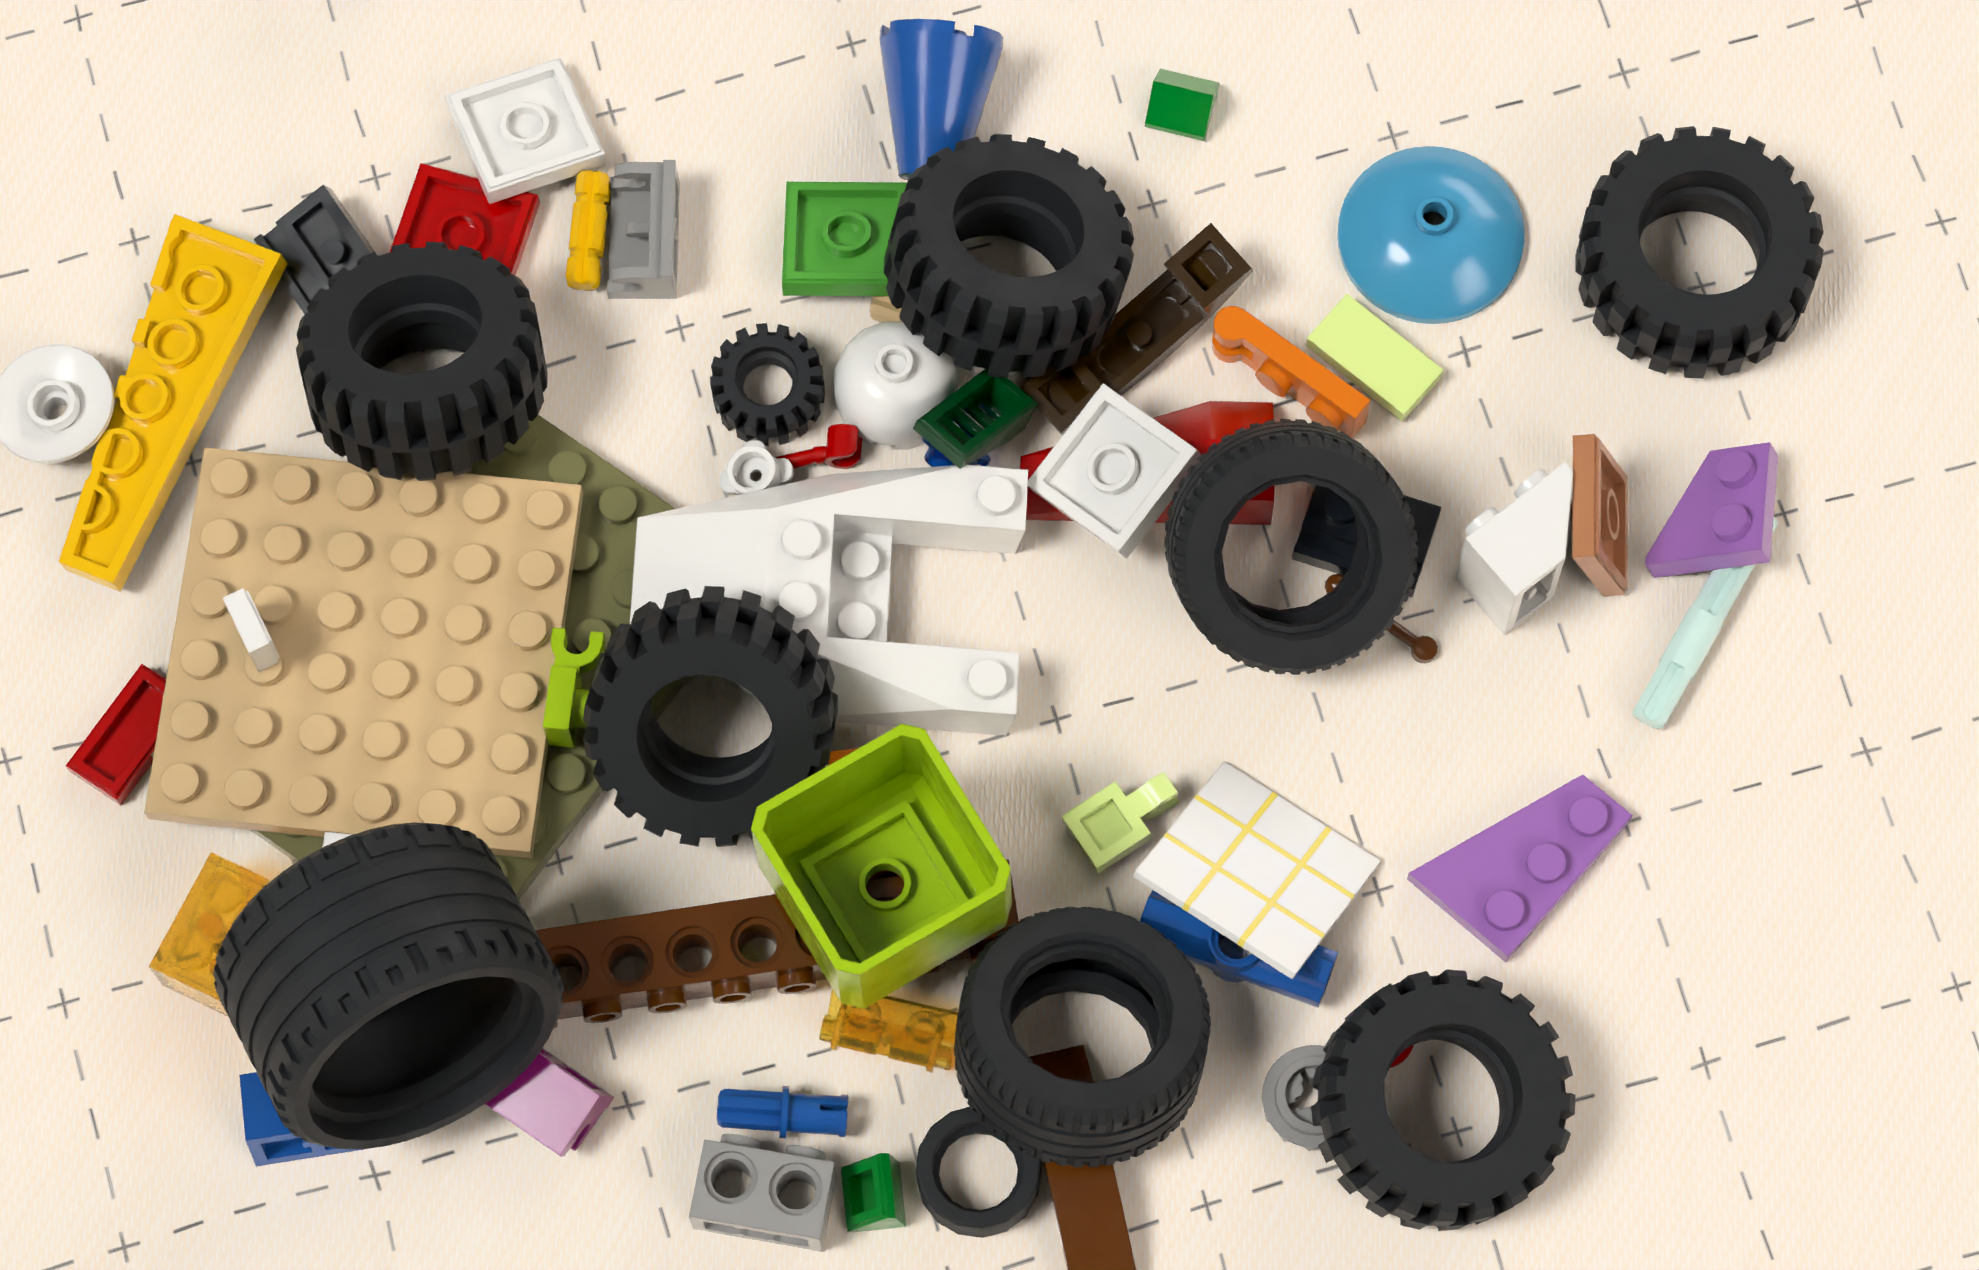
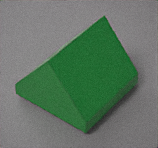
[1145,68,1220,141]
[841,1153,906,1232]

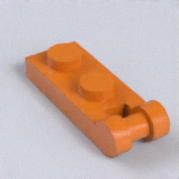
[1212,306,1370,439]

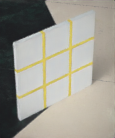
[1133,761,1381,979]

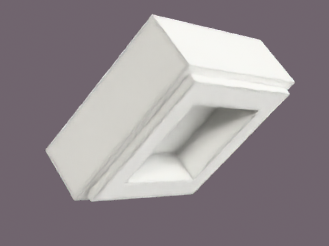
[223,588,280,672]

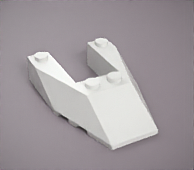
[629,465,1028,736]

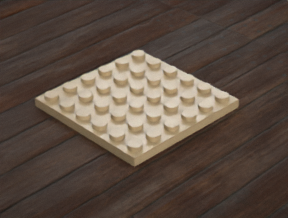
[144,447,584,859]

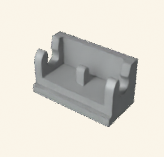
[607,160,680,299]

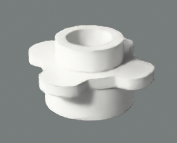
[720,440,794,495]

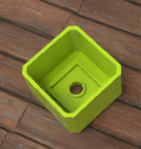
[751,724,1012,1009]

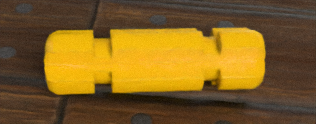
[565,170,610,291]

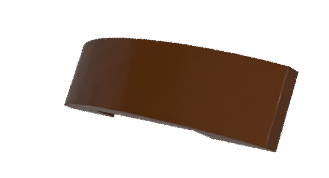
[1029,1045,1136,1270]

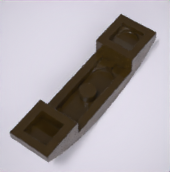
[1021,223,1253,436]

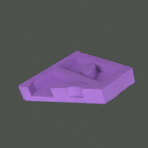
[1645,442,1778,578]

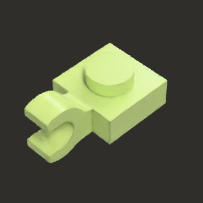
[1061,772,1179,874]

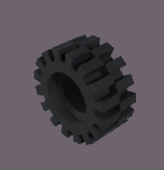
[710,323,825,446]

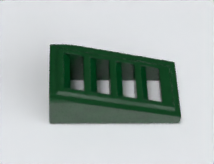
[913,369,1038,469]

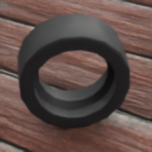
[915,1107,1041,1238]

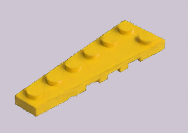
[59,214,288,592]

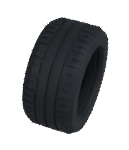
[1164,419,1418,675]
[954,907,1211,1167]

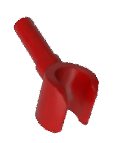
[775,424,863,469]

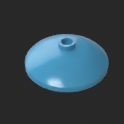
[1337,146,1525,324]

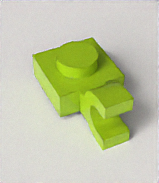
[543,627,606,748]

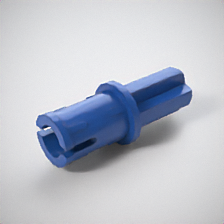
[716,1086,848,1139]

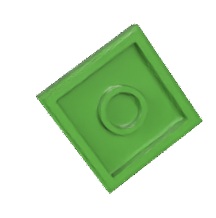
[782,181,907,296]

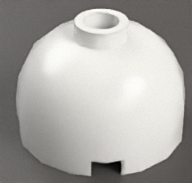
[834,321,958,450]

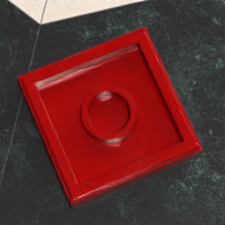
[389,163,540,276]

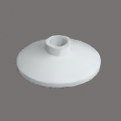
[0,344,114,464]

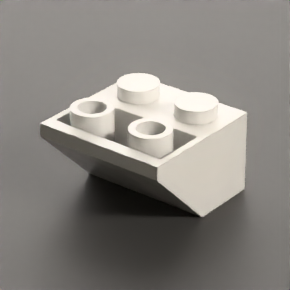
[1456,462,1573,635]

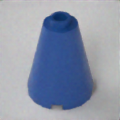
[879,19,1004,181]

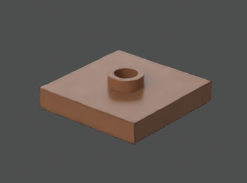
[1571,434,1628,597]

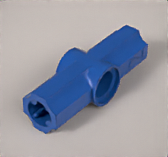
[1140,890,1338,1008]

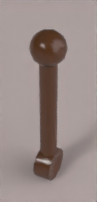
[1325,574,1438,664]

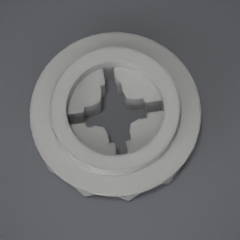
[1262,1045,1326,1151]

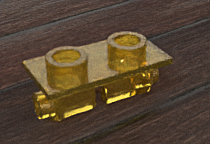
[819,988,958,1073]

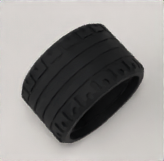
[213,822,564,1149]

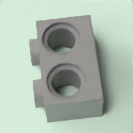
[689,1134,837,1252]

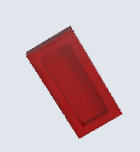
[66,664,166,806]

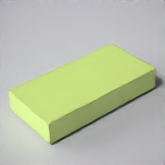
[1306,294,1444,422]

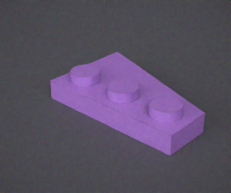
[1407,774,1633,962]

